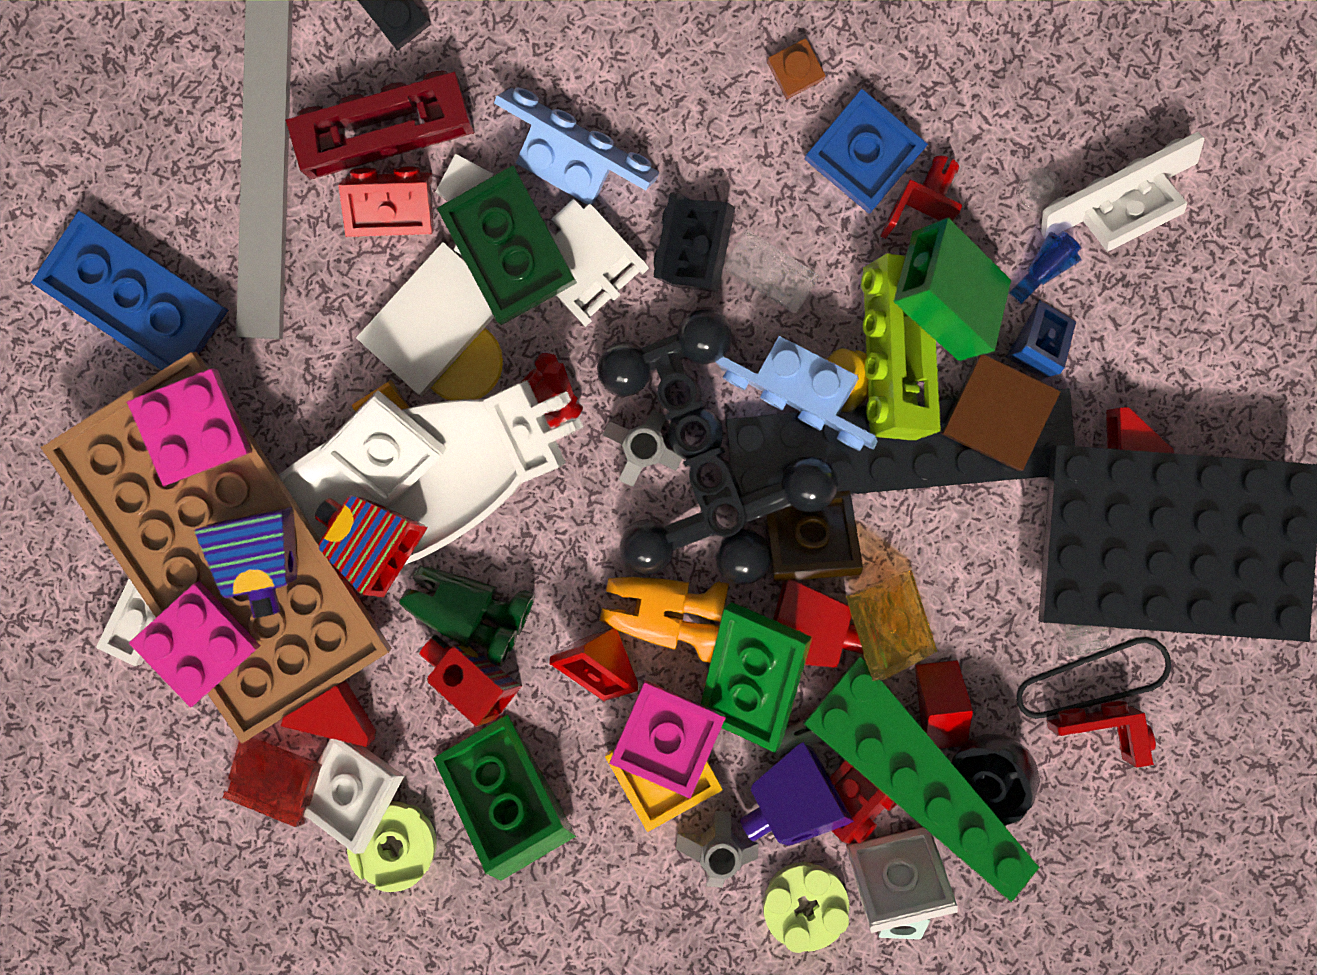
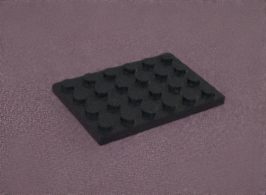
[1038,445,1317,642]

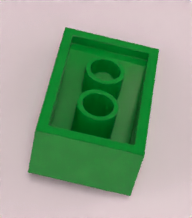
[433,714,576,881]

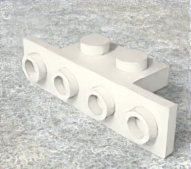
[1041,132,1205,252]

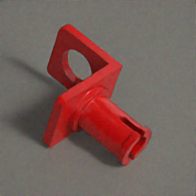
[880,155,962,239]

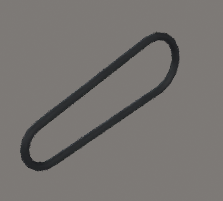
[1016,637,1171,719]

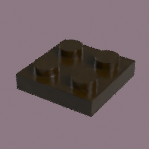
[765,491,863,582]

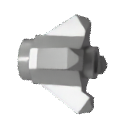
[603,410,682,487]
[676,811,759,888]

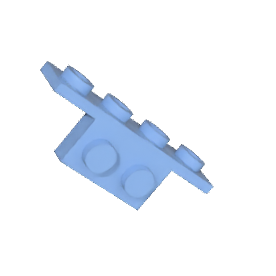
[494,87,660,205]
[716,336,878,451]

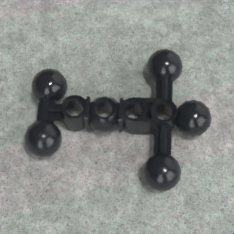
[597,308,838,585]

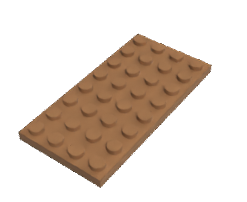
[40,352,392,744]

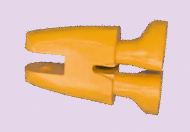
[600,577,729,663]

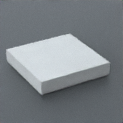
[318,390,446,508]
[294,739,404,854]
[846,827,958,933]

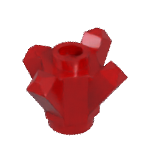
[520,353,583,428]

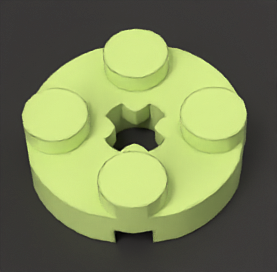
[347,801,437,892]
[763,862,850,953]

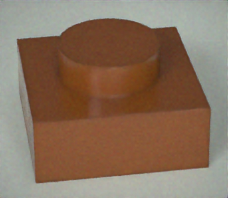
[767,38,826,100]

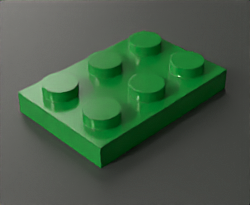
[701,602,812,753]

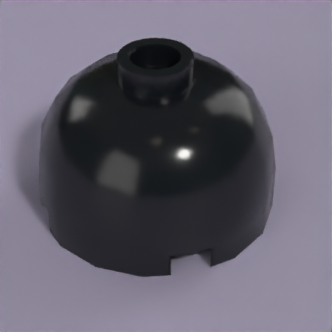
[951,734,1040,826]

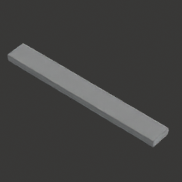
[236,0,293,339]

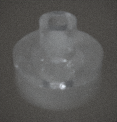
[1016,168,1062,214]

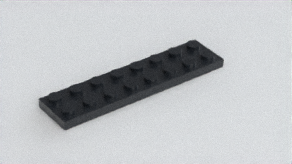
[726,388,1075,495]

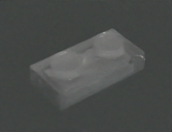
[723,229,820,314]

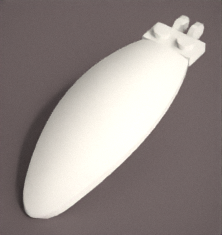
[278,381,583,582]

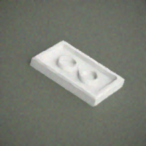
[356,242,494,397]

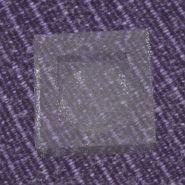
[1053,624,1112,657]

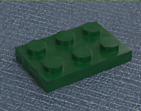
[437,165,577,325]

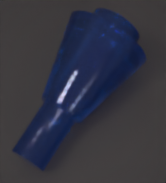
[1009,231,1082,304]

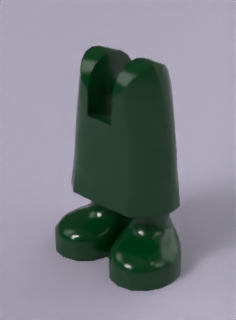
[399,565,535,667]

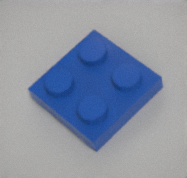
[804,89,928,214]

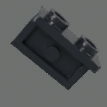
[653,192,736,292]

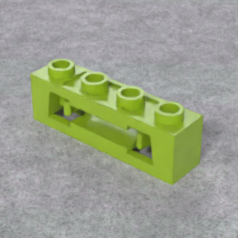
[861,253,941,441]

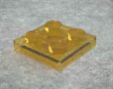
[846,570,938,681]

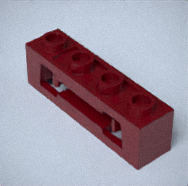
[285,70,475,180]

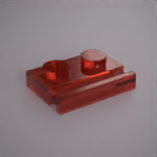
[222,738,322,827]

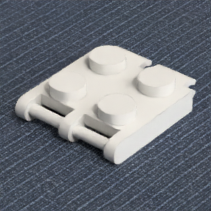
[549,199,649,327]

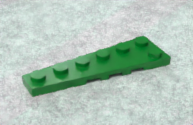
[803,657,1040,902]

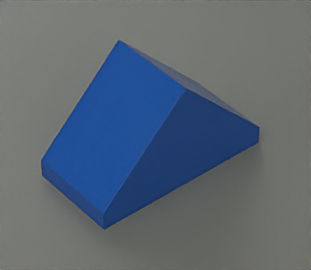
[1006,300,1076,379]

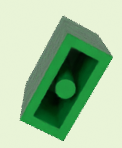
[893,218,1011,361]

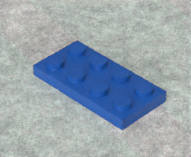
[30,211,229,371]

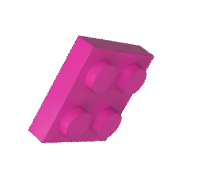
[127,368,252,486]
[129,581,261,708]
[609,680,726,799]

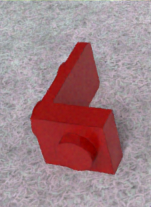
[1046,701,1156,768]

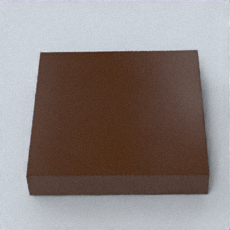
[940,354,1061,471]

